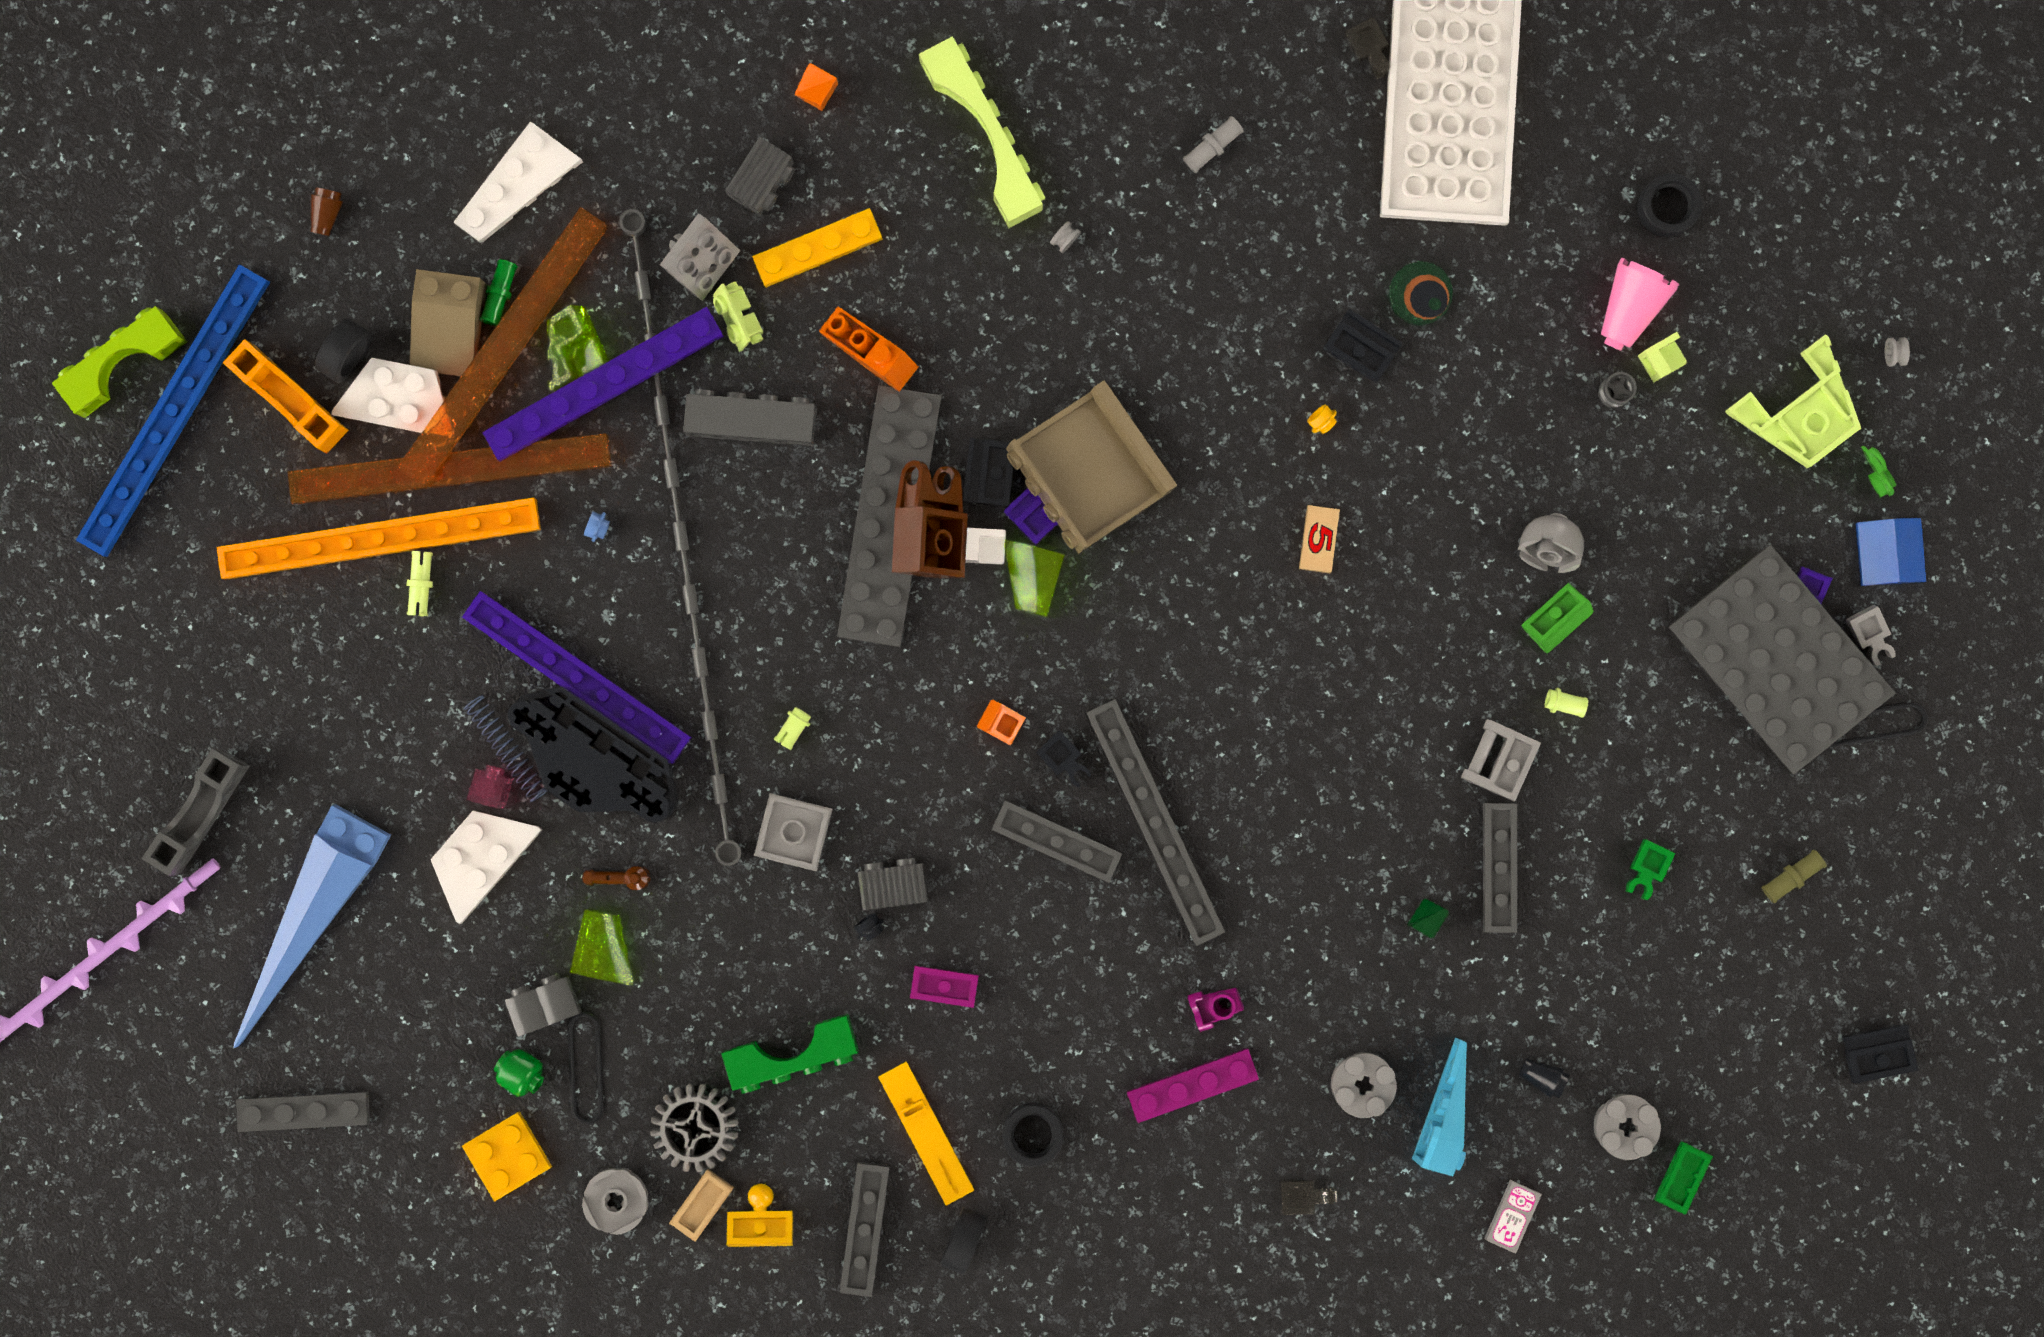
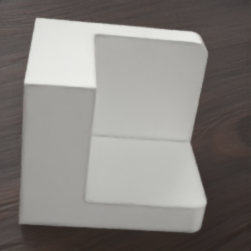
[965,528,1006,565]

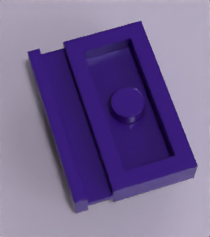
[1004,488,1058,546]

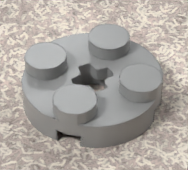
[1331,1052,1397,1118]
[1594,1094,1661,1160]
[582,1168,648,1235]

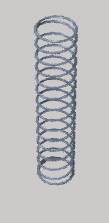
[464,696,547,802]

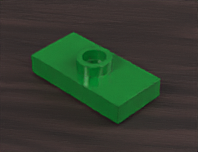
[1654,1141,1713,1215]

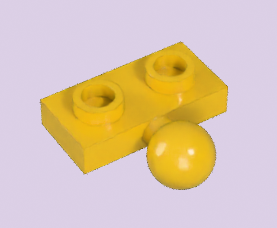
[727,1183,793,1247]

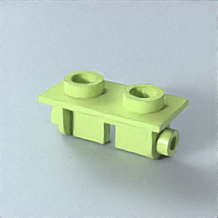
[713,282,764,352]

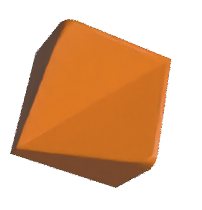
[795,63,838,111]

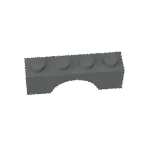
[142,748,250,876]

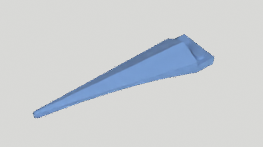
[234,804,391,1048]

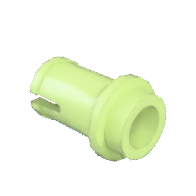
[1545,688,1588,718]
[774,707,811,750]

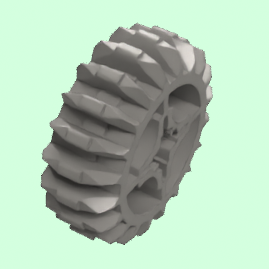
[650,1083,739,1172]

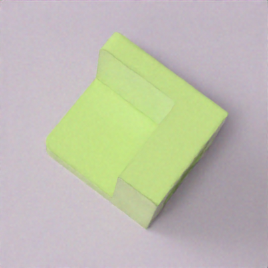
[1638,332,1687,383]

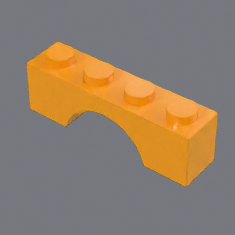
[223,339,349,454]

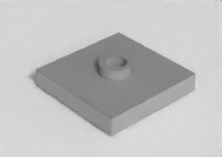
[754,793,833,871]

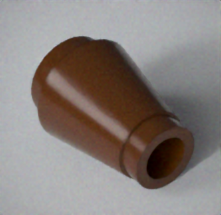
[310,187,343,236]

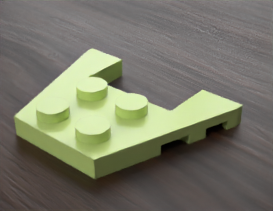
[1725,335,1861,468]

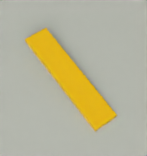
[878,1061,974,1205]

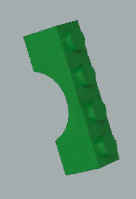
[721,1014,859,1094]

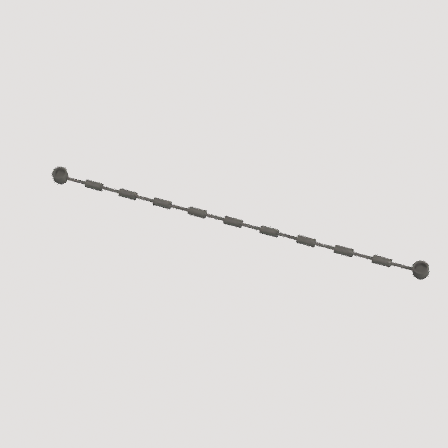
[619,209,742,866]

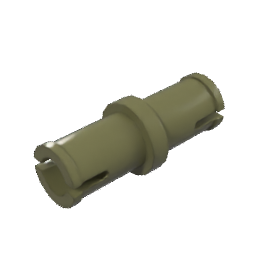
[1761,850,1827,904]

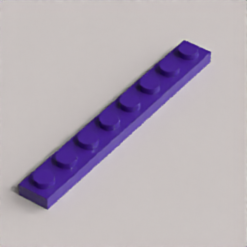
[482,307,723,461]
[462,591,692,764]

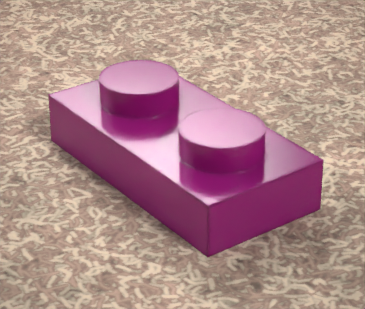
[910,965,979,1008]

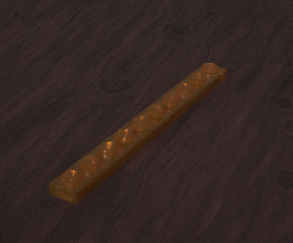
[397,207,608,487]
[288,434,612,504]

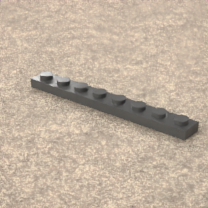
[1086,699,1225,946]

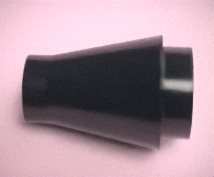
[1519,1058,1570,1098]

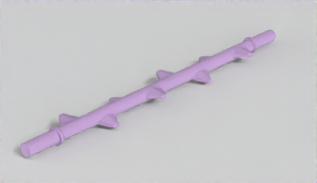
[0,858,221,1042]

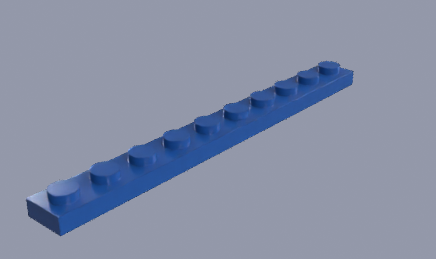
[76,264,270,557]

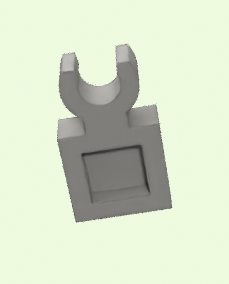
[1845,605,1896,666]

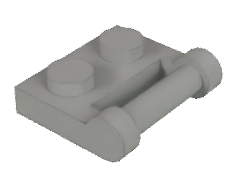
[1461,719,1541,801]

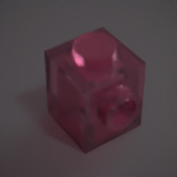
[466,764,514,809]

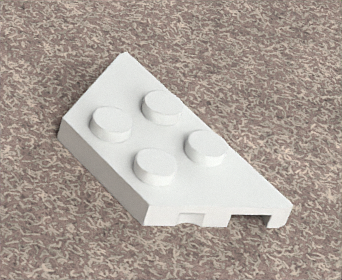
[331,358,456,439]
[431,811,543,924]

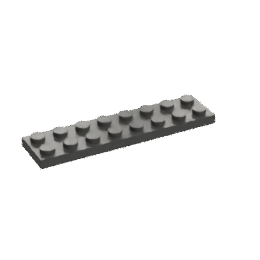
[837,385,941,648]

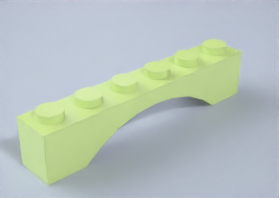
[919,36,1045,228]

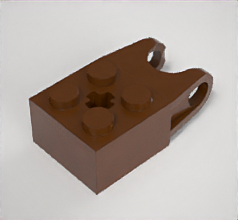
[892,460,968,578]

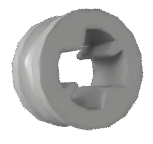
[1050,221,1081,253]
[1885,337,1910,367]

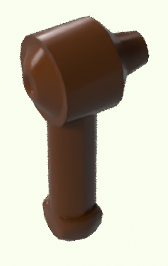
[582,866,651,890]

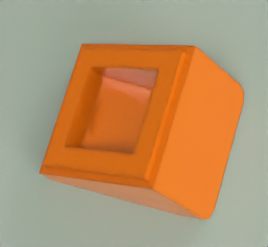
[977,700,1026,746]

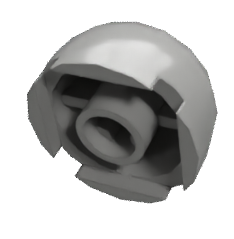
[1518,513,1584,573]

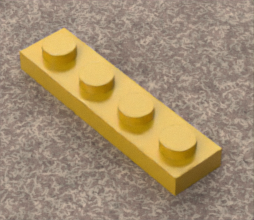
[752,208,883,288]

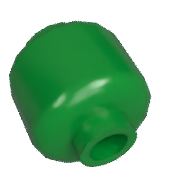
[494,1049,544,1097]

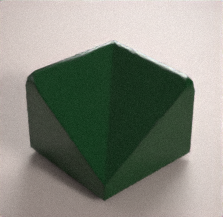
[1407,899,1449,939]

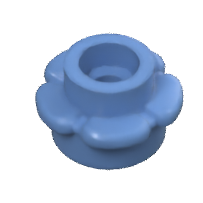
[584,512,610,542]

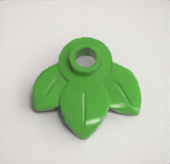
[1861,446,1896,498]

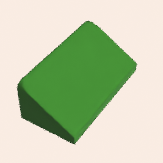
[1521,583,1593,654]

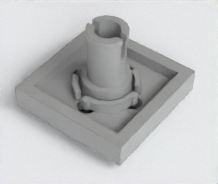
[660,214,740,301]

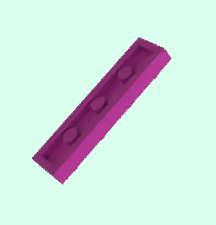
[1126,1048,1259,1123]

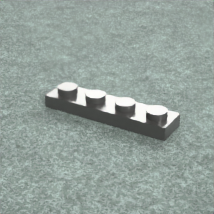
[992,801,1122,883]
[1483,803,1517,933]
[236,1091,370,1132]
[840,1162,890,1297]

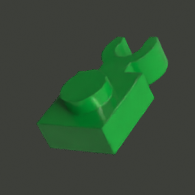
[1626,839,1675,900]

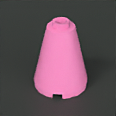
[1601,258,1679,351]

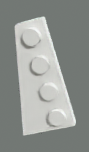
[454,121,583,244]

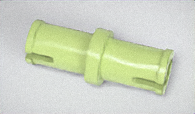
[406,551,433,616]

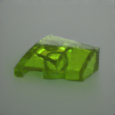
[547,305,609,391]
[1004,539,1064,618]
[570,908,635,986]

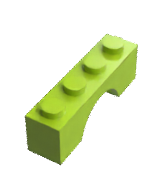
[52,306,187,418]

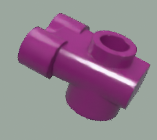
[1188,987,1244,1032]

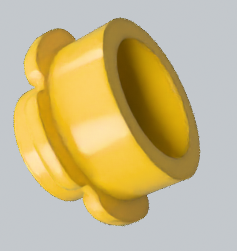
[1307,404,1337,434]

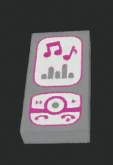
[1484,1180,1542,1254]

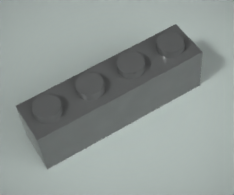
[683,389,817,446]

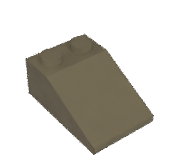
[410,269,487,379]

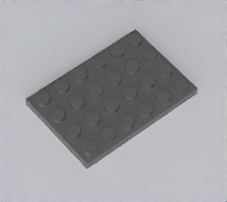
[1668,545,1896,775]

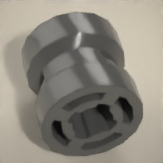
[1598,372,1637,408]

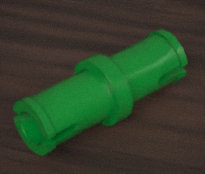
[479,259,518,327]

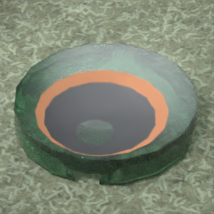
[1388,261,1453,326]

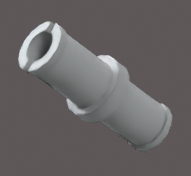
[1183,116,1244,173]

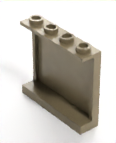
[1006,380,1177,554]

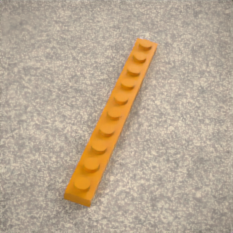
[217,498,541,580]

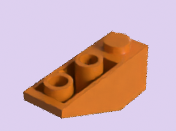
[819,306,918,392]

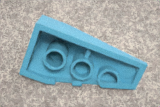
[1412,1037,1467,1176]

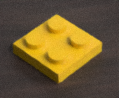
[462,1111,552,1202]

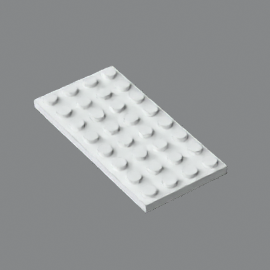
[1380,0,1522,226]

